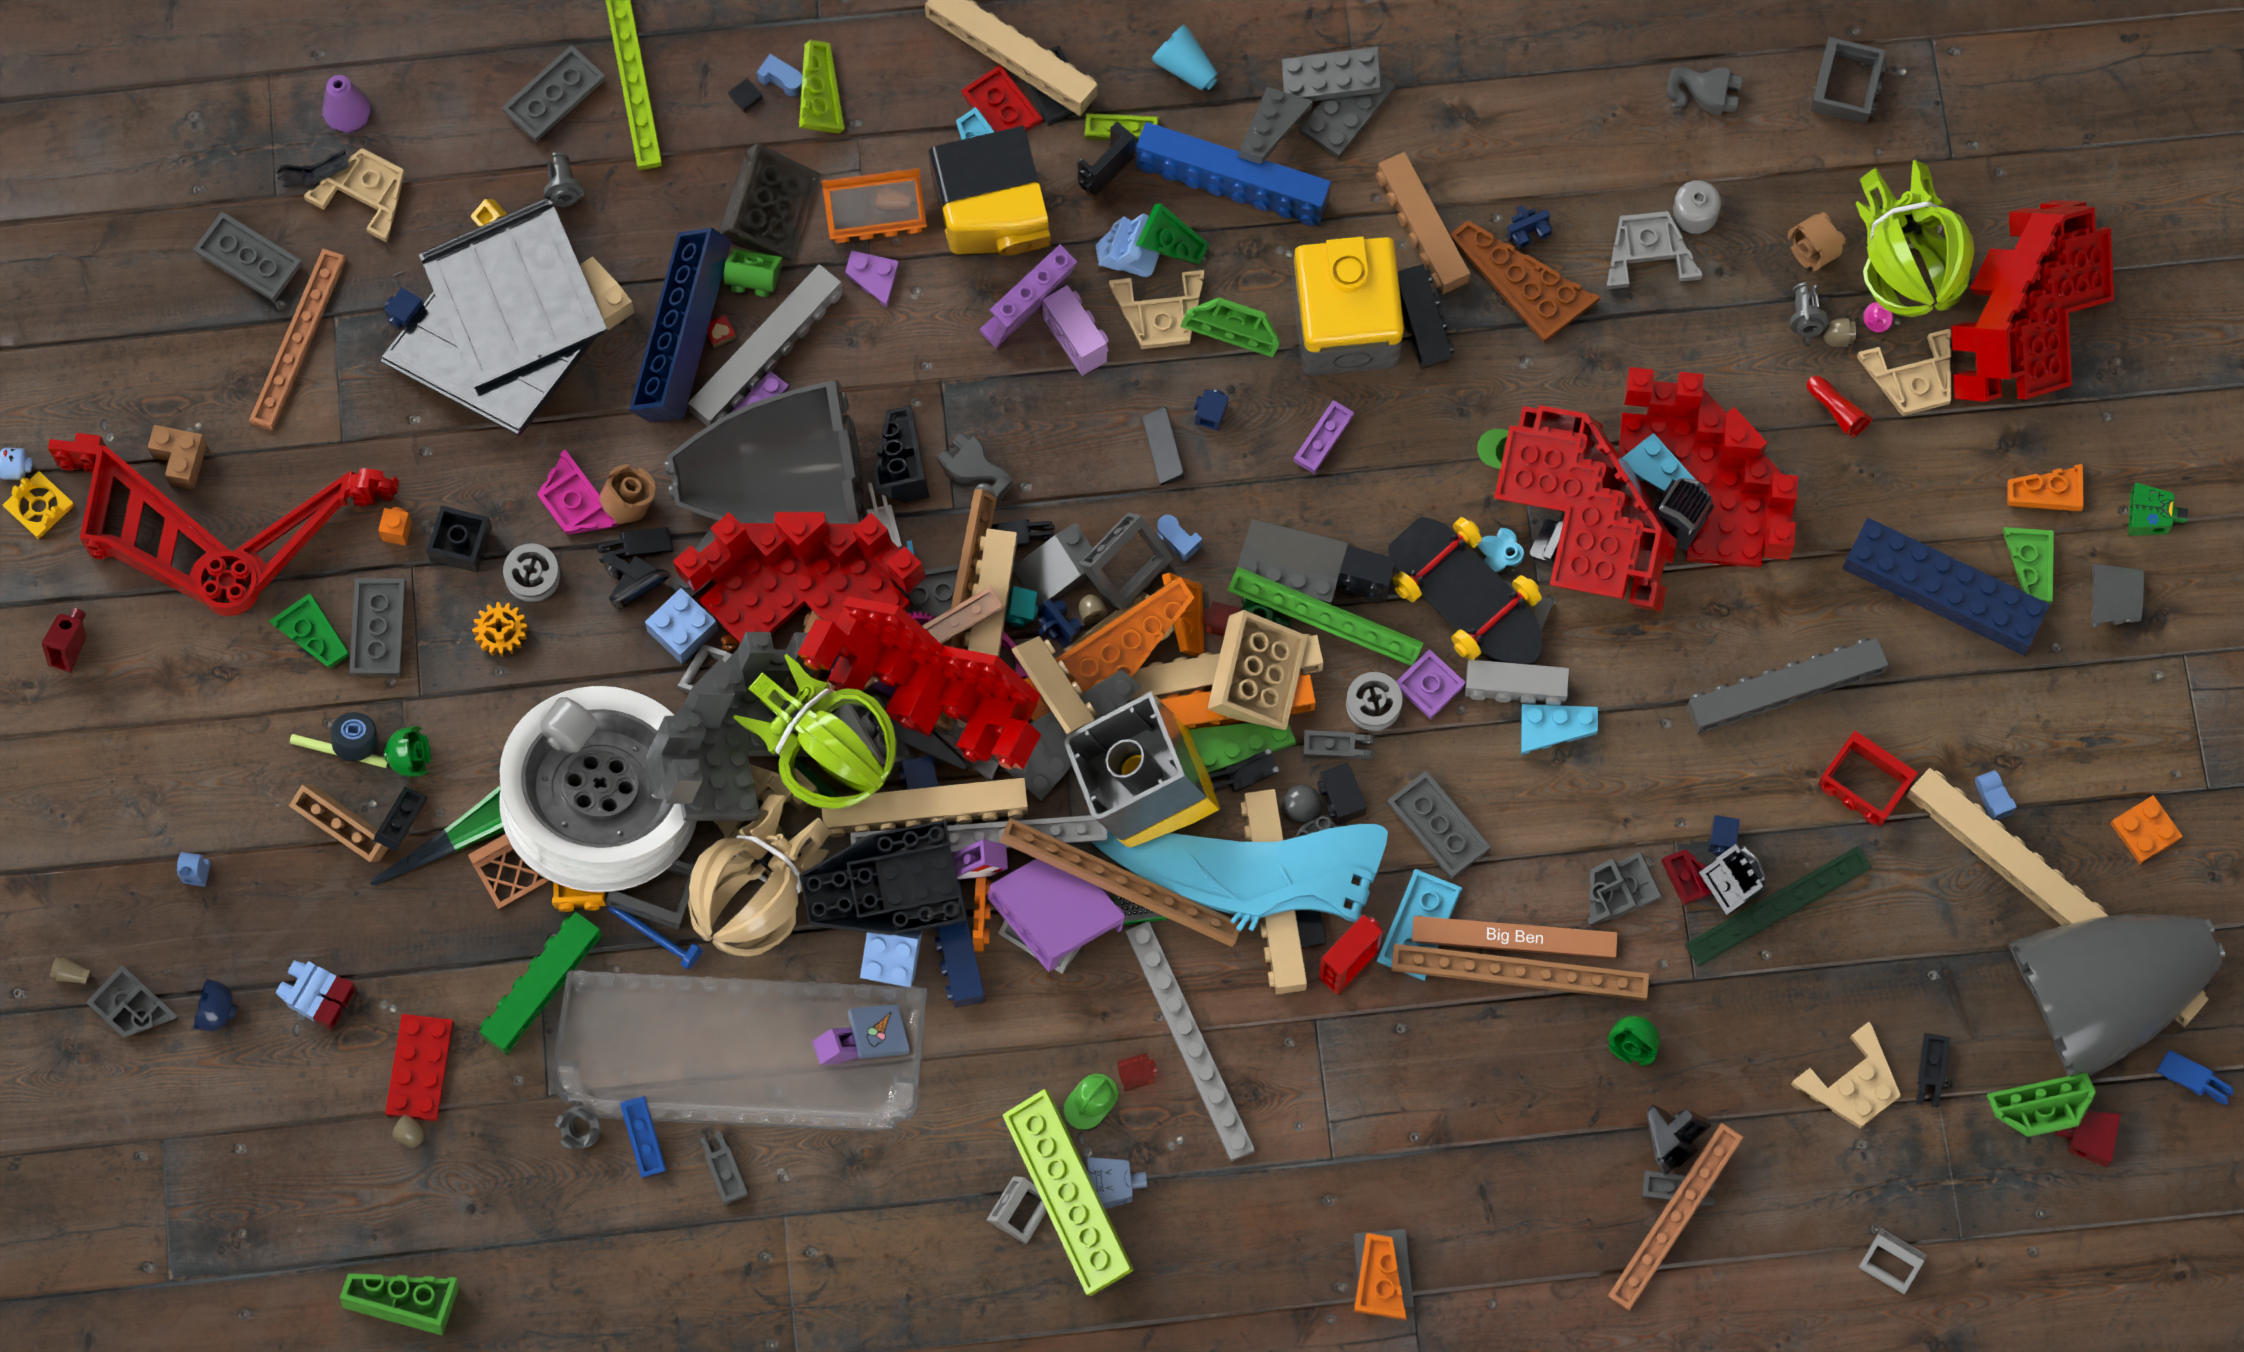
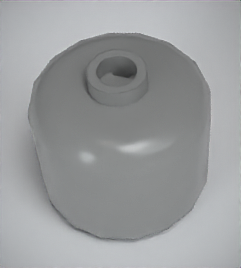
[1673,180,1721,234]
[540,697,598,753]

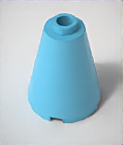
[1152,25,1218,91]

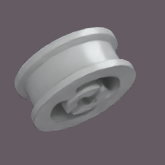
[503,543,561,603]
[1346,672,1402,731]

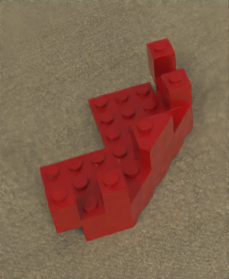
[1951,200,2114,402]
[1618,367,1798,568]
[1494,405,1677,612]
[672,512,926,644]
[797,596,1042,770]

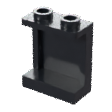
[1077,121,1135,196]

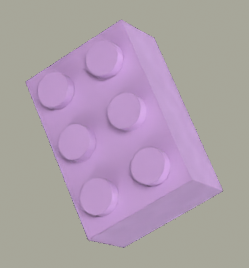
[1042,285,1108,376]

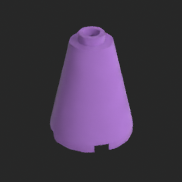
[322,75,371,133]

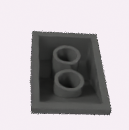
[1013,523,1102,609]

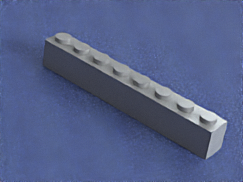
[688,264,842,427]

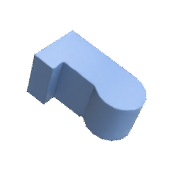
[757,54,802,97]
[1157,515,1202,563]
[1975,770,2017,820]
[177,852,211,887]

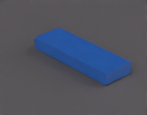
[620,1095,667,1178]

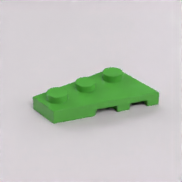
[2002,527,2054,604]

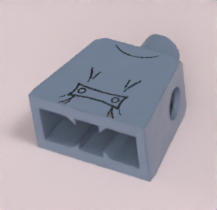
[1087,1158,1147,1209]

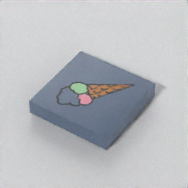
[848,1004,910,1059]

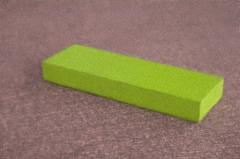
[1085,114,1159,142]

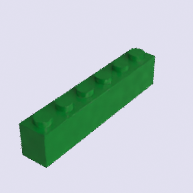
[479,911,602,1056]

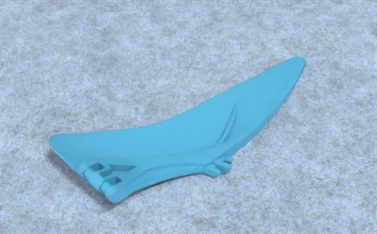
[1091,824,1388,931]

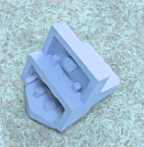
[1096,213,1160,277]

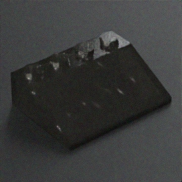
[719,143,821,261]

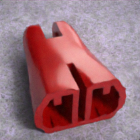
[1806,376,1873,438]

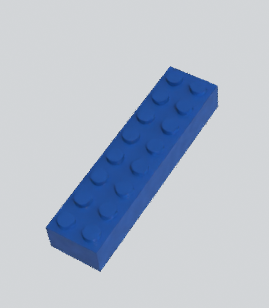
[1136,122,1331,227]

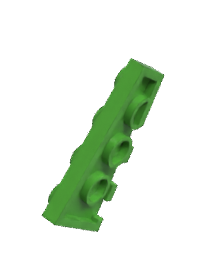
[1188,723,1296,775]

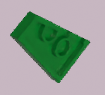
[1135,204,1209,265]
[269,593,350,669]

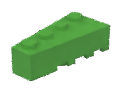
[340,1274,459,1336]

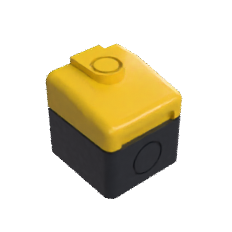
[928,125,1051,255]

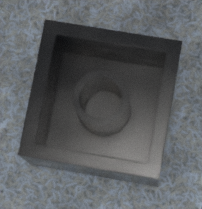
[426,506,492,573]
[1338,545,1396,603]

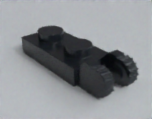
[1916,1033,1950,1108]

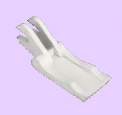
[867,483,902,548]

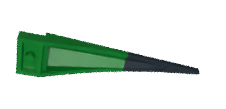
[370,785,504,885]

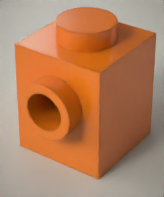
[378,507,412,546]

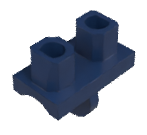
[1506,205,1552,249]
[1037,599,1082,648]

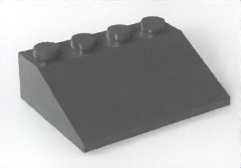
[1238,519,1348,605]

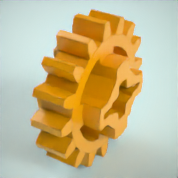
[472,602,528,657]

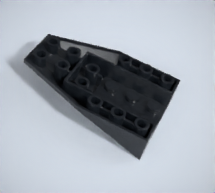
[799,820,966,936]

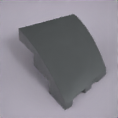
[2091,564,2144,628]
[1588,852,1663,926]
[86,965,177,1038]

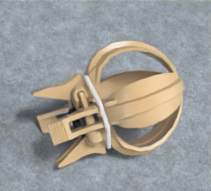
[688,795,831,957]

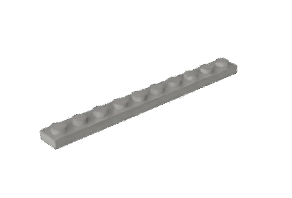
[850,815,1107,852]
[1125,921,1255,1162]

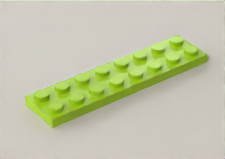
[1002,1089,1134,1296]

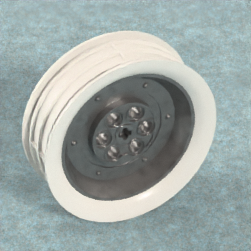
[500,686,697,892]

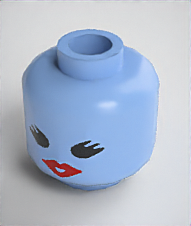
[0,447,32,481]

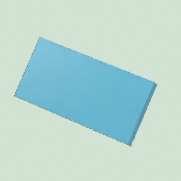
[1377,869,1462,981]

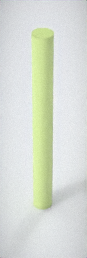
[290,734,389,768]

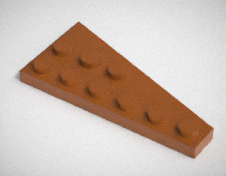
[1449,220,1600,343]

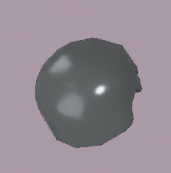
[1281,785,1322,823]

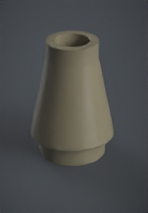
[50,956,91,984]

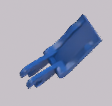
[2155,1050,2233,1105]

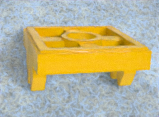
[3,471,75,540]

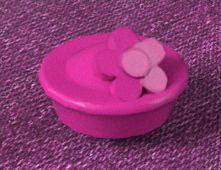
[1863,302,1893,332]

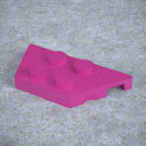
[537,450,620,535]

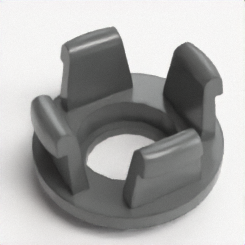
[555,1106,601,1150]

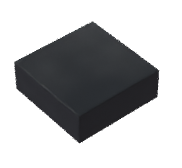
[728,78,763,112]

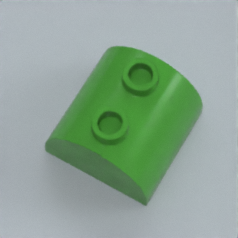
[724,249,782,297]

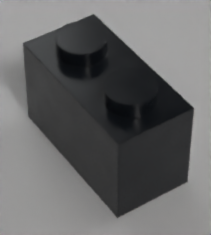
[1316,762,1367,825]

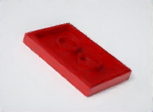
[961,65,1043,132]

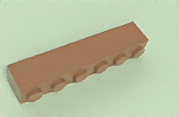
[1376,152,1470,295]

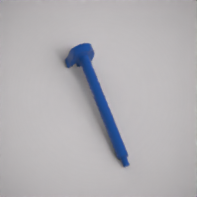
[606,905,703,970]

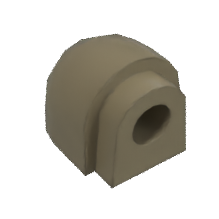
[1822,318,1856,347]
[1078,594,1107,625]
[392,1114,424,1147]

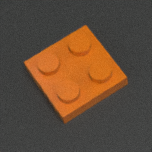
[2110,795,2183,865]

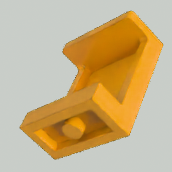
[552,882,606,912]

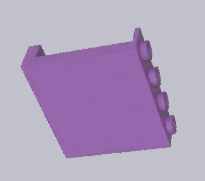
[979,245,1077,348]
[987,859,1125,972]

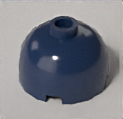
[193,979,237,1032]

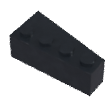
[1398,264,1454,369]

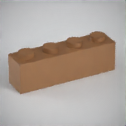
[289,784,388,862]

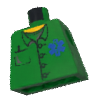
[2128,483,2188,536]

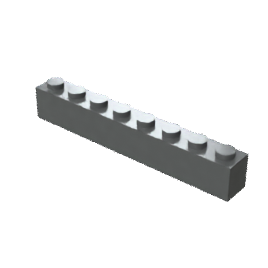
[1686,638,1888,734]

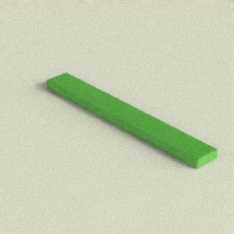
[1227,566,1424,666]

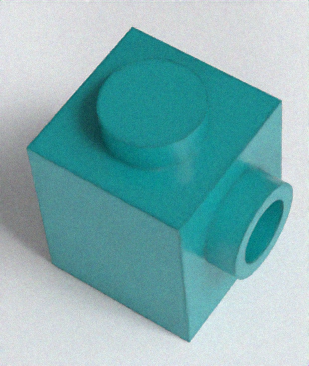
[1005,586,1038,628]

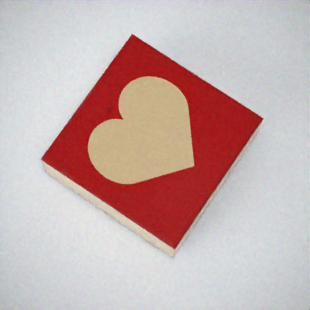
[707,315,736,348]

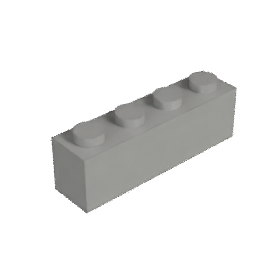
[1465,660,1569,706]

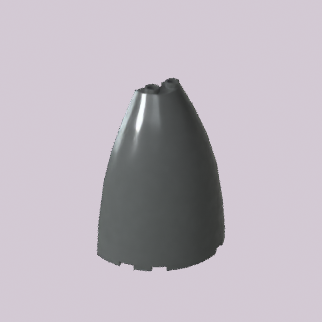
[665,380,864,524]
[2008,914,2226,1077]

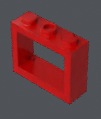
[1818,730,1918,827]
[1319,914,1383,995]

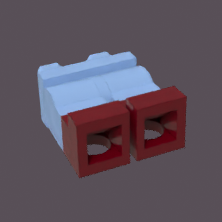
[276,961,356,1031]

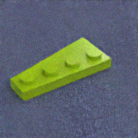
[799,40,845,134]

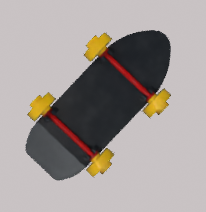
[1388,517,1542,665]

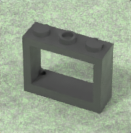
[1810,37,1888,124]
[1078,512,1173,610]
[606,859,695,930]

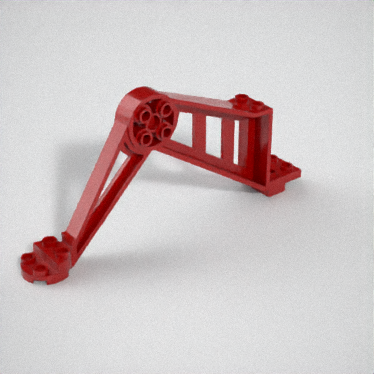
[48,433,400,616]

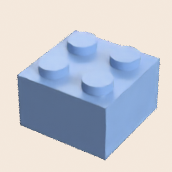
[645,588,718,665]
[860,931,922,987]

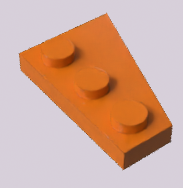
[2007,464,2083,511]
[1162,573,1204,658]
[973,877,992,952]
[1354,1233,1406,1320]

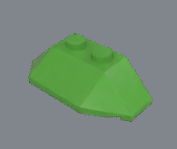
[1180,298,1280,357]
[1987,1072,2095,1137]

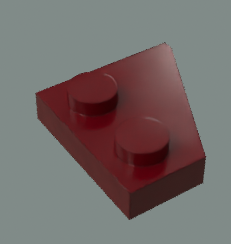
[1661,849,1713,906]

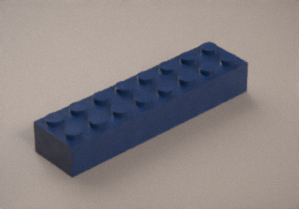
[629,227,732,423]
[1842,517,2050,656]

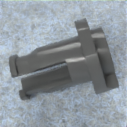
[544,152,584,207]
[1790,282,1829,337]

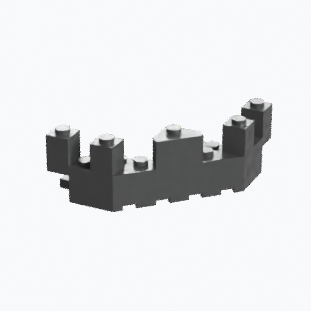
[646,632,815,821]

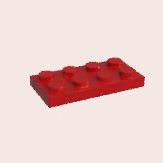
[385,1014,454,1122]

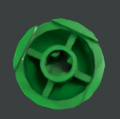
[384,726,431,777]
[1607,1016,1660,1066]

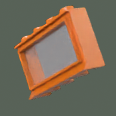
[822,168,927,243]

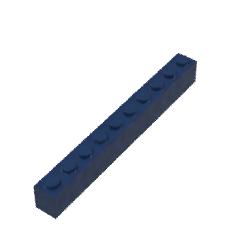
[899,755,985,1008]

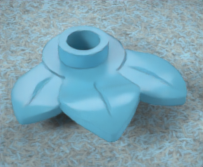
[1478,528,1524,573]

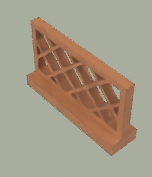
[468,834,551,910]

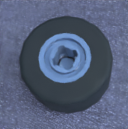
[330,712,377,762]

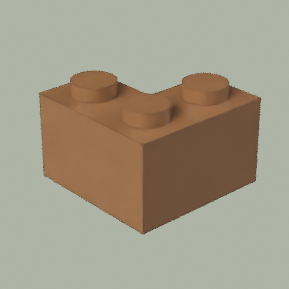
[147,425,207,490]

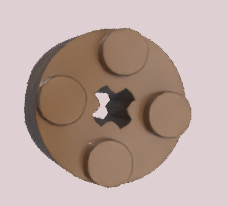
[1788,212,1846,271]
[599,465,656,525]

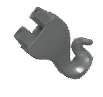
[1666,66,1742,116]
[937,433,1012,502]

